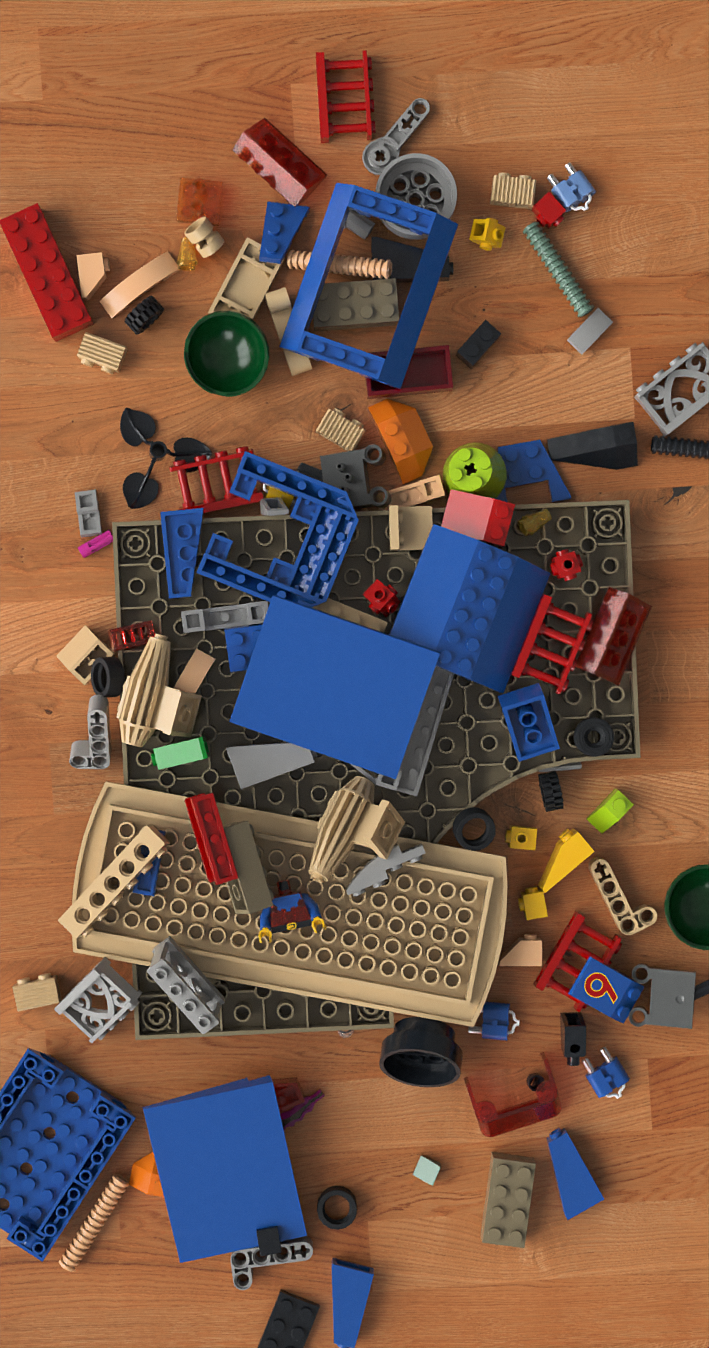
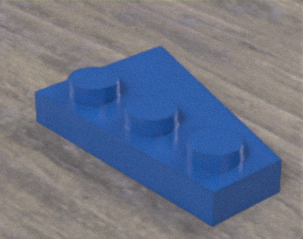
[259,201,310,264]

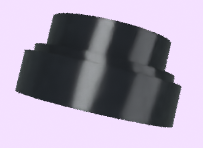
[379,1017,463,1087]

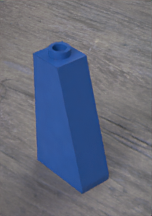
[546,1128,604,1220]
[332,1258,374,1348]

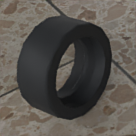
[91,656,125,698]
[453,807,496,851]
[317,1186,357,1230]

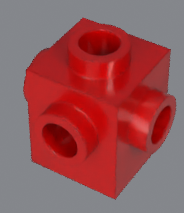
[550,549,583,581]
[362,579,401,617]

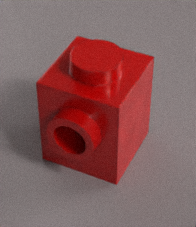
[531,192,566,229]

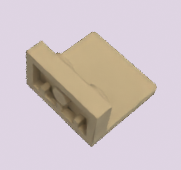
[389,505,433,551]

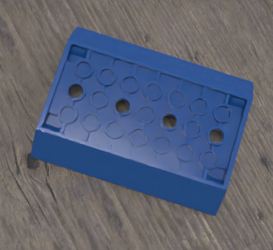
[0,1048,136,1262]

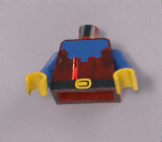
[259,879,327,943]

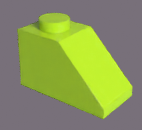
[586,789,634,834]

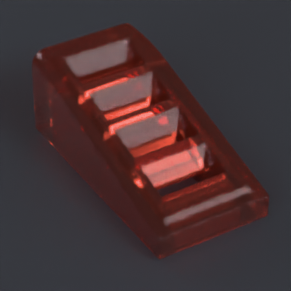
[108,620,155,652]

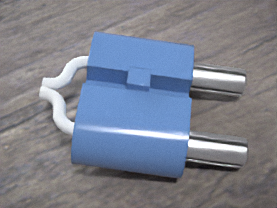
[547,162,596,212]

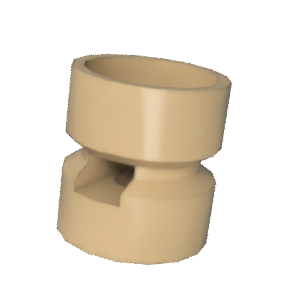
[184,216,224,258]

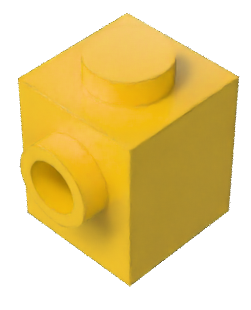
[505,825,537,850]
[518,887,548,920]

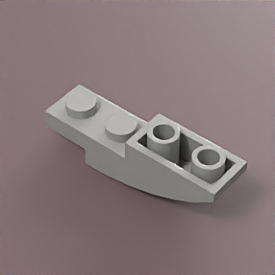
[346,843,425,896]

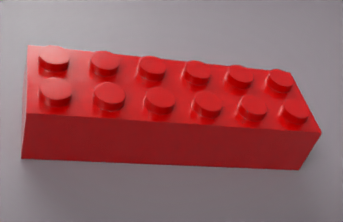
[0,203,94,342]

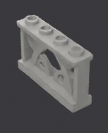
[634,342,709,437]
[147,936,225,1034]
[54,957,142,1043]

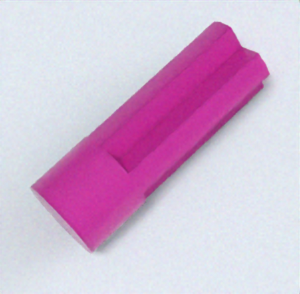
[78,530,113,558]

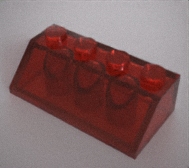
[232,118,327,207]
[576,587,652,686]

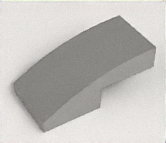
[567,308,613,355]
[75,489,102,538]

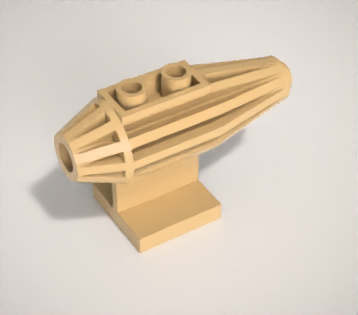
[116,633,202,747]
[308,776,405,883]

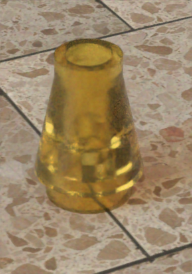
[176,237,198,271]
[518,509,552,536]

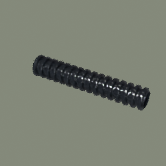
[651,435,709,460]

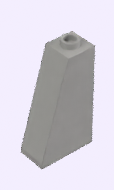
[226,742,317,789]

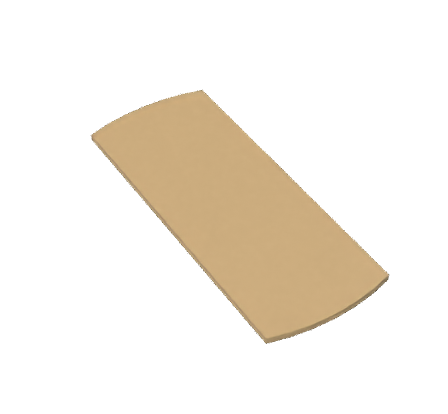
[72,781,508,1027]

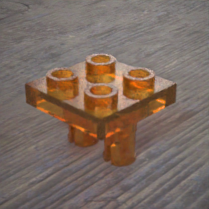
[176,177,223,226]

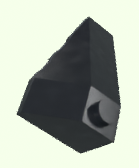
[547,422,638,470]

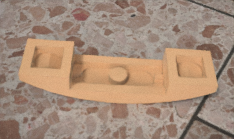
[99,251,180,319]
[362,475,446,511]
[174,648,215,694]

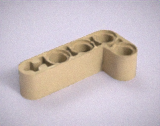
[265,287,312,376]
[588,857,657,935]

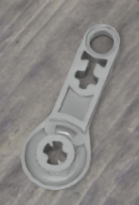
[362,98,430,175]

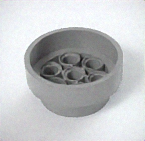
[375,153,457,240]

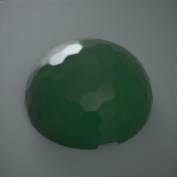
[184,311,270,397]
[664,864,709,950]

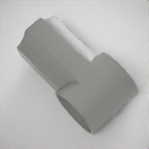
[344,209,375,240]

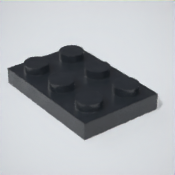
[257,1289,320,1348]

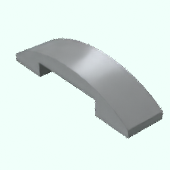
[181,601,268,633]

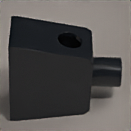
[560,1012,586,1066]

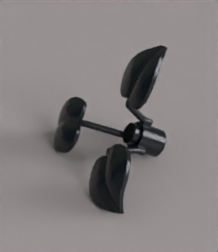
[120,408,212,509]

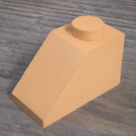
[77,252,110,302]
[498,934,542,966]

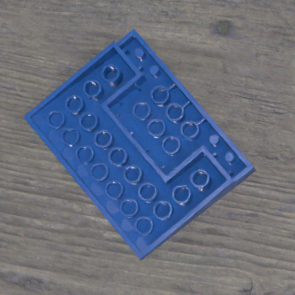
[229,595,440,779]
[142,1075,307,1263]

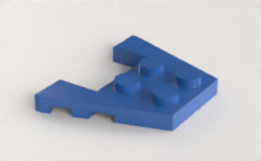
[496,440,571,502]

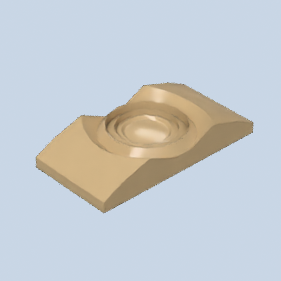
[208,237,285,320]

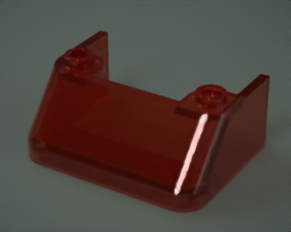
[464,1052,561,1137]

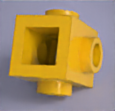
[469,218,506,251]

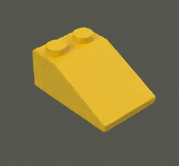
[538,829,595,893]

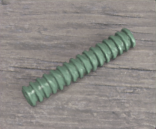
[523,221,594,318]

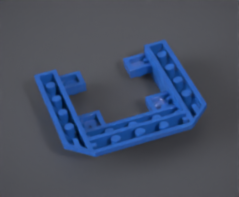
[196,451,359,608]

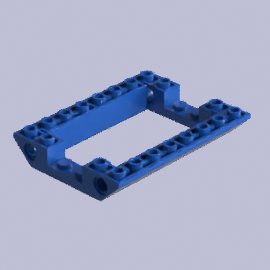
[279,183,458,389]

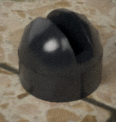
[526,1073,545,1092]

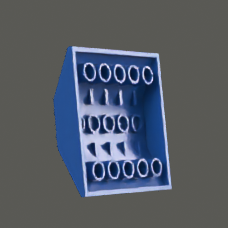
[389,524,551,693]

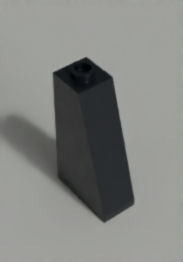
[371,237,453,283]

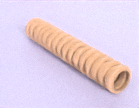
[287,250,392,279]
[59,1174,129,1272]

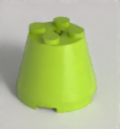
[443,442,507,499]

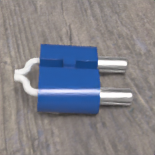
[468,1002,520,1041]
[582,1047,630,1099]

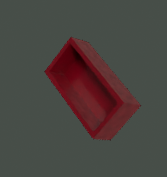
[365,345,453,400]

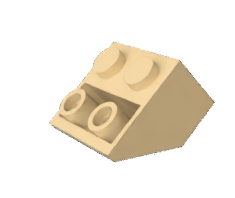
[57,625,116,685]

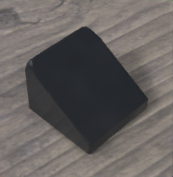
[256,1226,282,1256]

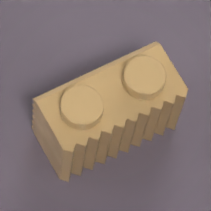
[490,173,537,209]
[77,332,127,374]
[316,408,366,451]
[13,973,62,1012]

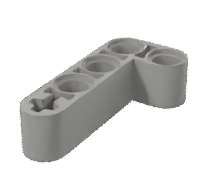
[69,695,112,769]
[231,1236,313,1290]

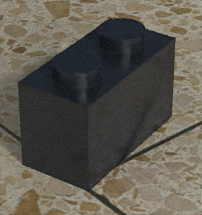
[456,319,501,369]

